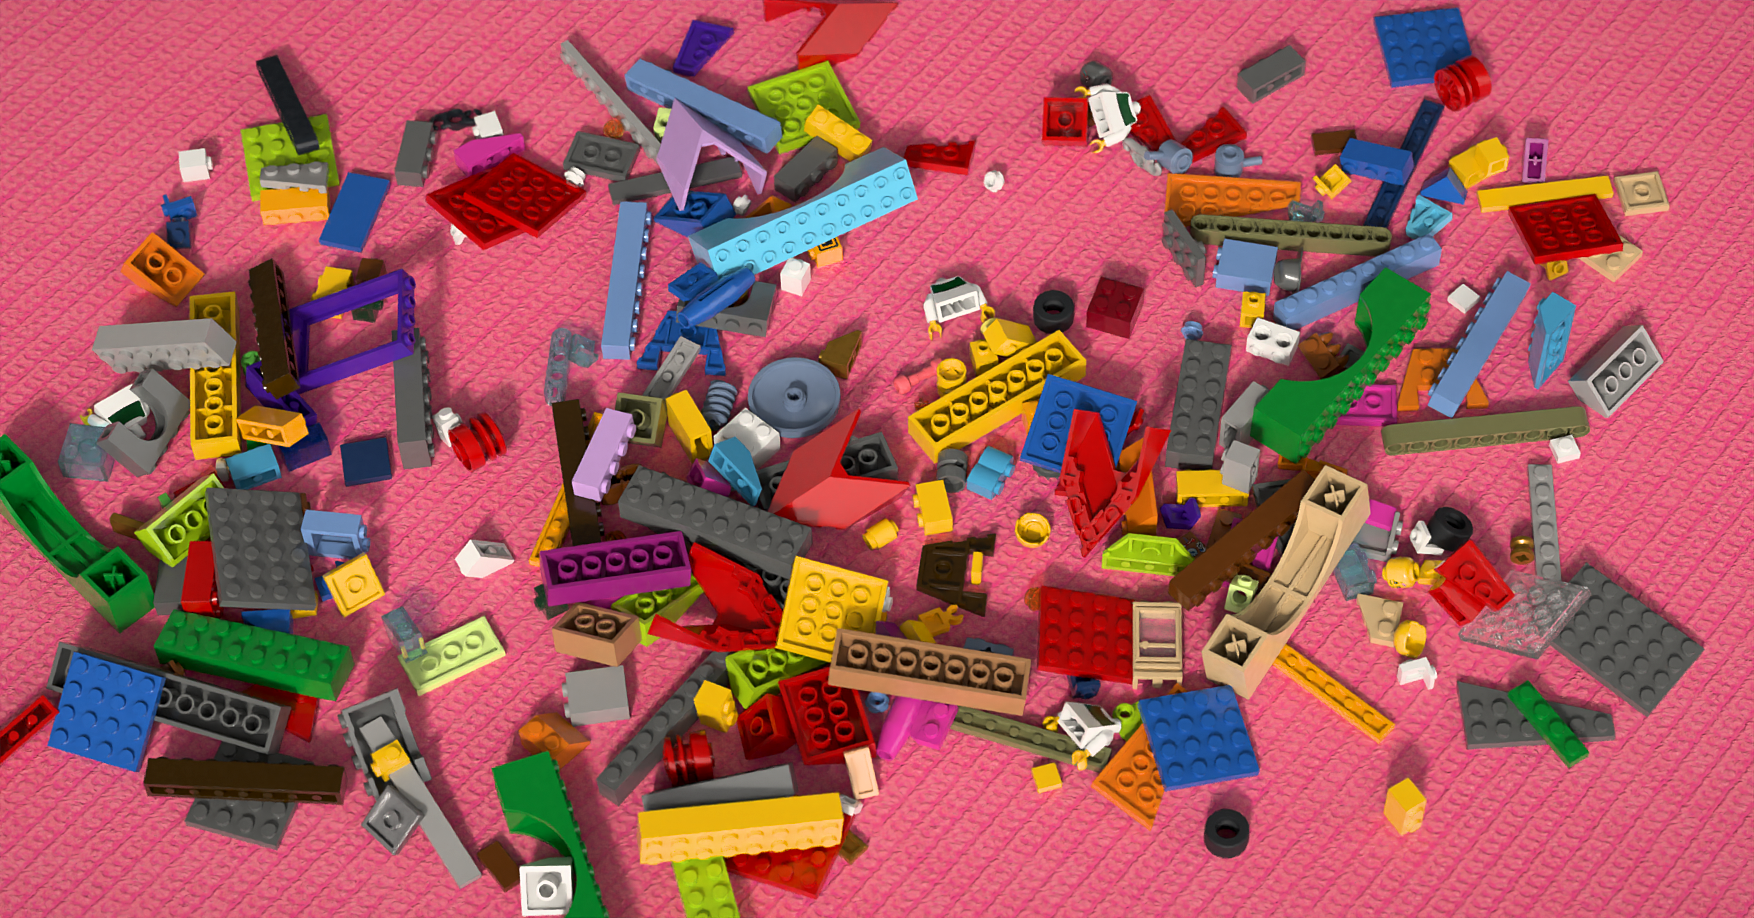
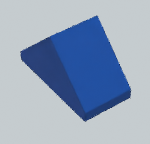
[1420,167,1468,205]

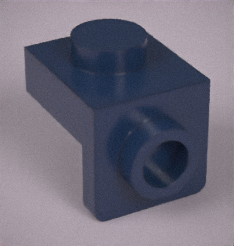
[166,218,192,249]
[1067,675,1101,699]

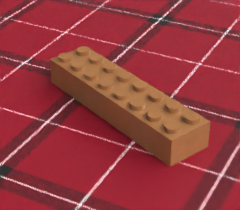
[828,628,1031,716]

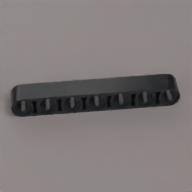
[256,54,320,156]

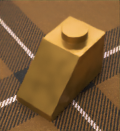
[818,330,862,380]

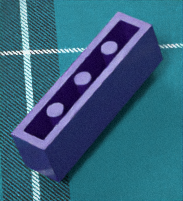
[246,361,317,442]

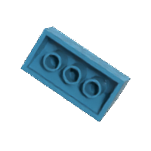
[1528,292,1576,389]

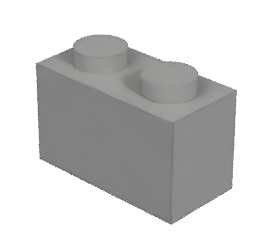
[1220,440,1260,494]

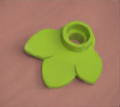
[1113,702,1143,742]

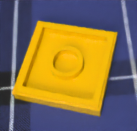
[322,552,385,618]

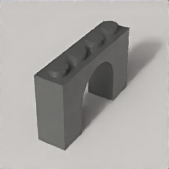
[676,270,776,337]
[96,368,190,477]

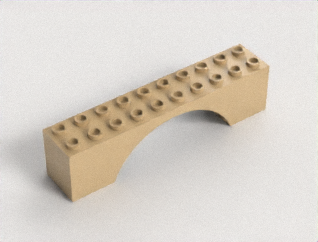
[1201,465,1371,700]

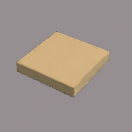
[1614,171,1670,216]

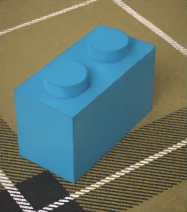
[226,444,282,490]

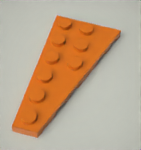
[1164,173,1301,227]
[1091,683,1189,831]

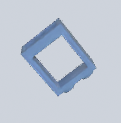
[301,510,370,559]

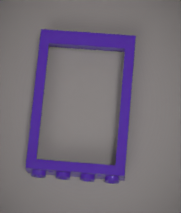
[289,269,416,394]

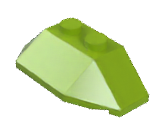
[1102,533,1195,577]

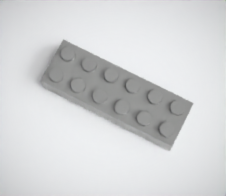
[92,318,237,374]

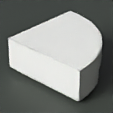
[216,458,229,481]

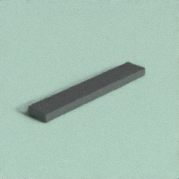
[608,156,742,206]

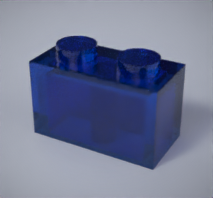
[278,422,332,472]

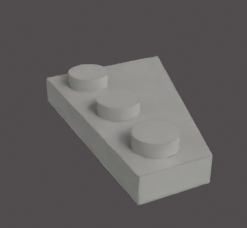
[260,162,329,194]

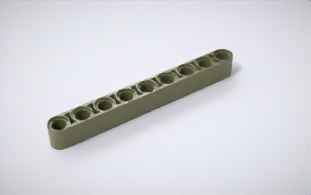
[1190,214,1392,257]
[1381,406,1590,456]

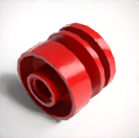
[1434,55,1492,112]
[448,411,507,472]
[662,730,715,787]

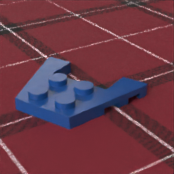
[637,310,726,376]

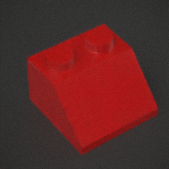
[736,693,797,760]

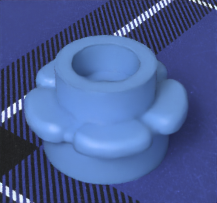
[1181,321,1203,340]
[865,692,889,714]

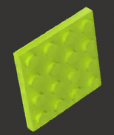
[747,61,860,154]
[241,114,340,202]

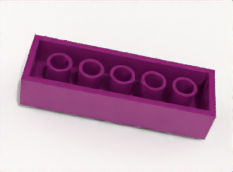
[540,531,691,607]

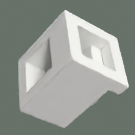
[432,407,463,447]

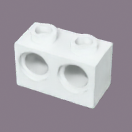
[1246,317,1300,366]

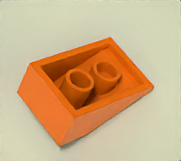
[120,232,205,307]

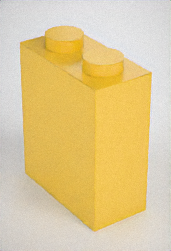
[666,389,713,465]

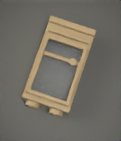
[1132,601,1182,689]

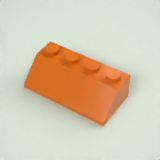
[1116,438,1158,536]

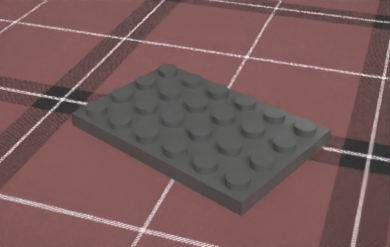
[205,487,316,611]
[1529,562,1705,718]

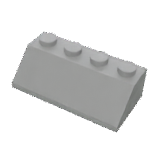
[1568,325,1664,418]

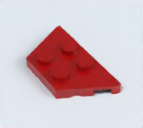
[241,684,320,743]

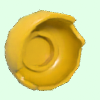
[1014,512,1051,548]
[1393,620,1426,658]

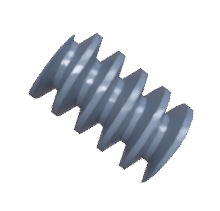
[701,380,738,431]

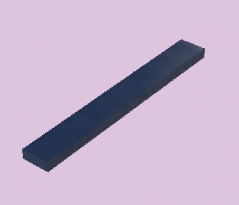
[1363,99,1445,229]

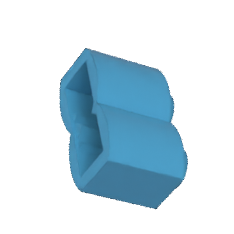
[967,445,1015,500]

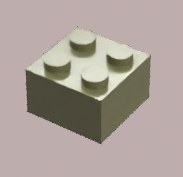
[615,392,667,448]

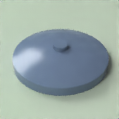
[748,357,841,438]

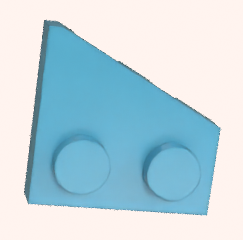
[1406,195,1452,240]

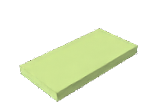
[397,616,506,696]

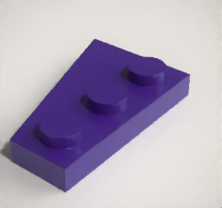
[673,20,734,77]

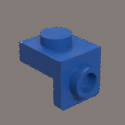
[161,194,197,222]

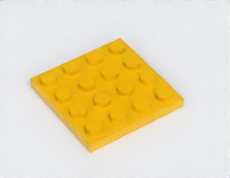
[775,556,888,662]

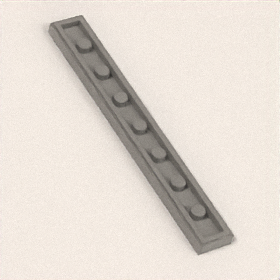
[360,716,482,889]

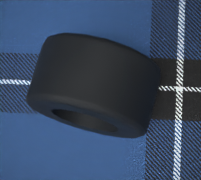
[1033,290,1074,334]
[1427,507,1473,552]
[1204,809,1250,858]

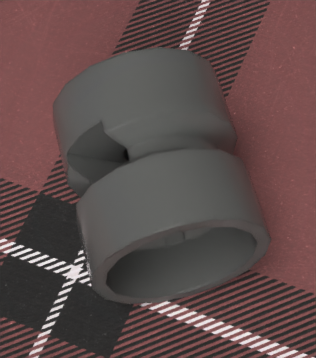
[936,449,968,493]

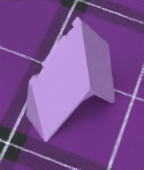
[656,98,767,211]

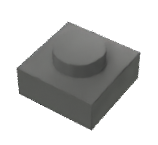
[1340,343,1365,370]

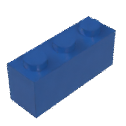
[1340,138,1414,186]

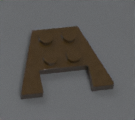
[916,534,996,617]

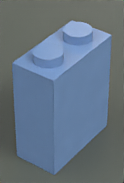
[1212,239,1278,296]

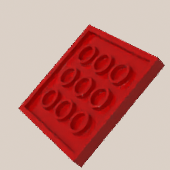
[463,152,587,238]
[425,167,525,251]
[1508,194,1623,265]
[1037,585,1135,685]
[725,794,855,900]

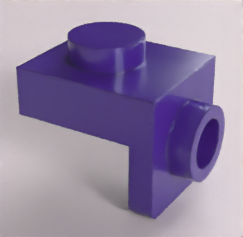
[1160,498,1201,530]

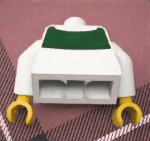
[1074,84,1140,153]
[923,276,995,340]
[80,384,150,439]
[1043,702,1121,770]

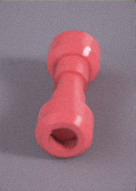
[893,357,944,395]

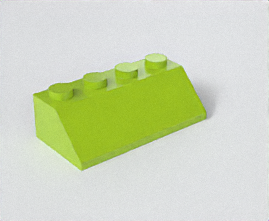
[134,473,224,567]

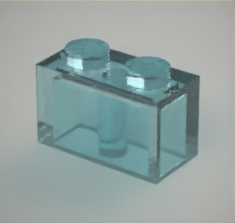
[1333,543,1377,601]
[381,606,428,663]

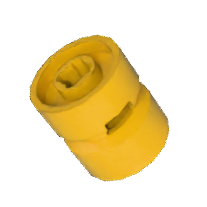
[936,358,967,397]

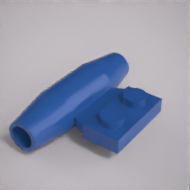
[668,262,755,329]

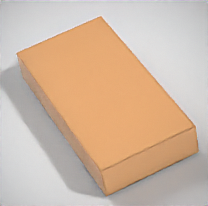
[843,746,879,800]

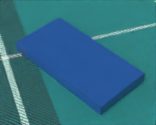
[319,172,391,253]

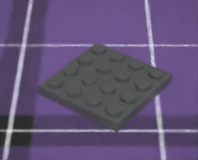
[184,741,314,851]

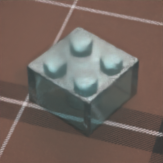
[58,423,115,482]

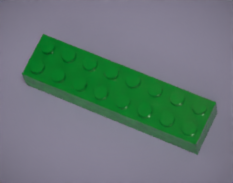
[154,609,355,702]

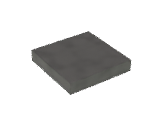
[361,785,425,855]

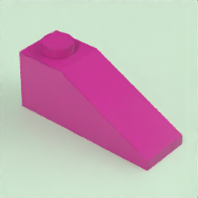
[453,133,525,177]

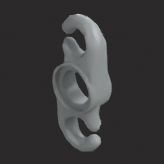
[1122,138,1162,176]

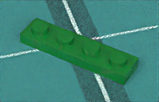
[1507,680,1589,769]

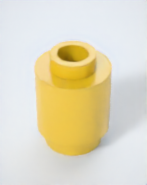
[862,518,899,551]

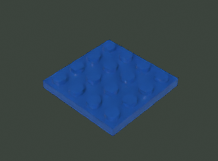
[1373,7,1472,88]
[1020,374,1137,473]
[47,652,166,772]
[1137,685,1260,792]

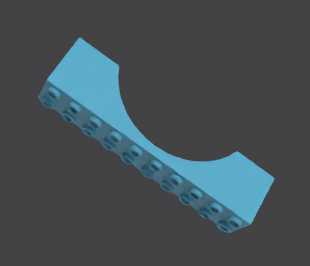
[688,147,918,279]

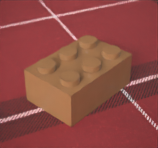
[552,602,642,667]

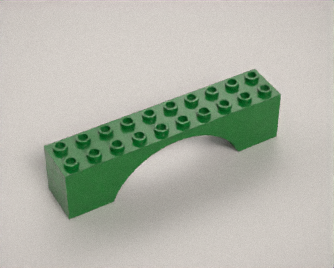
[1250,267,1431,464]
[0,434,155,634]
[491,751,609,918]

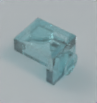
[1288,200,1324,223]
[568,333,599,368]

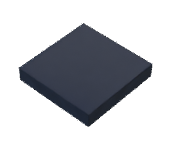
[340,437,392,487]

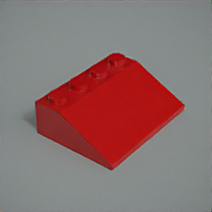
[778,667,877,766]

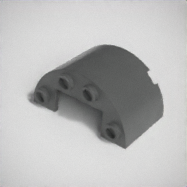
[337,688,432,802]

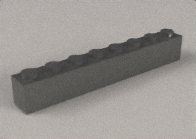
[596,651,736,806]

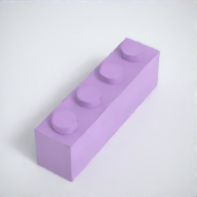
[572,408,636,502]

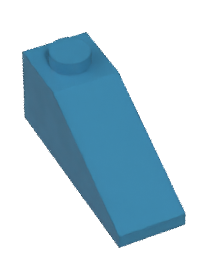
[708,437,762,506]

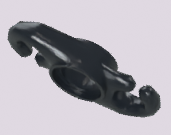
[429,109,483,131]

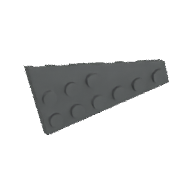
[1456,681,1616,750]

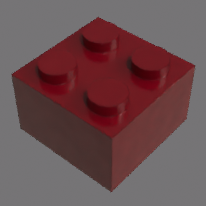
[1086,277,1144,339]

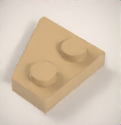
[1356,594,1403,647]

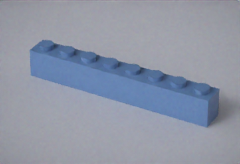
[624,59,782,154]
[601,202,652,360]
[1273,233,1442,330]
[1428,271,1531,418]

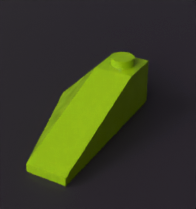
[611,573,703,647]
[725,649,829,710]

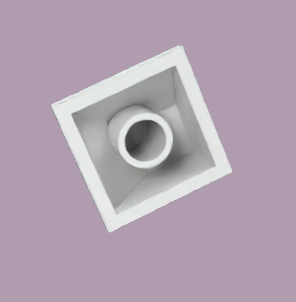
[520,857,574,916]

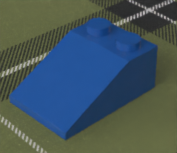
[653,191,736,238]

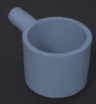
[1144,140,1193,174]
[1214,144,1262,178]

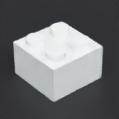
[713,408,781,470]

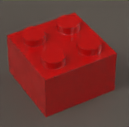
[1042,97,1089,147]

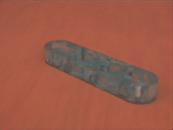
[544,328,573,406]

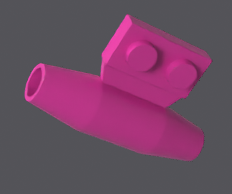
[876,696,958,761]

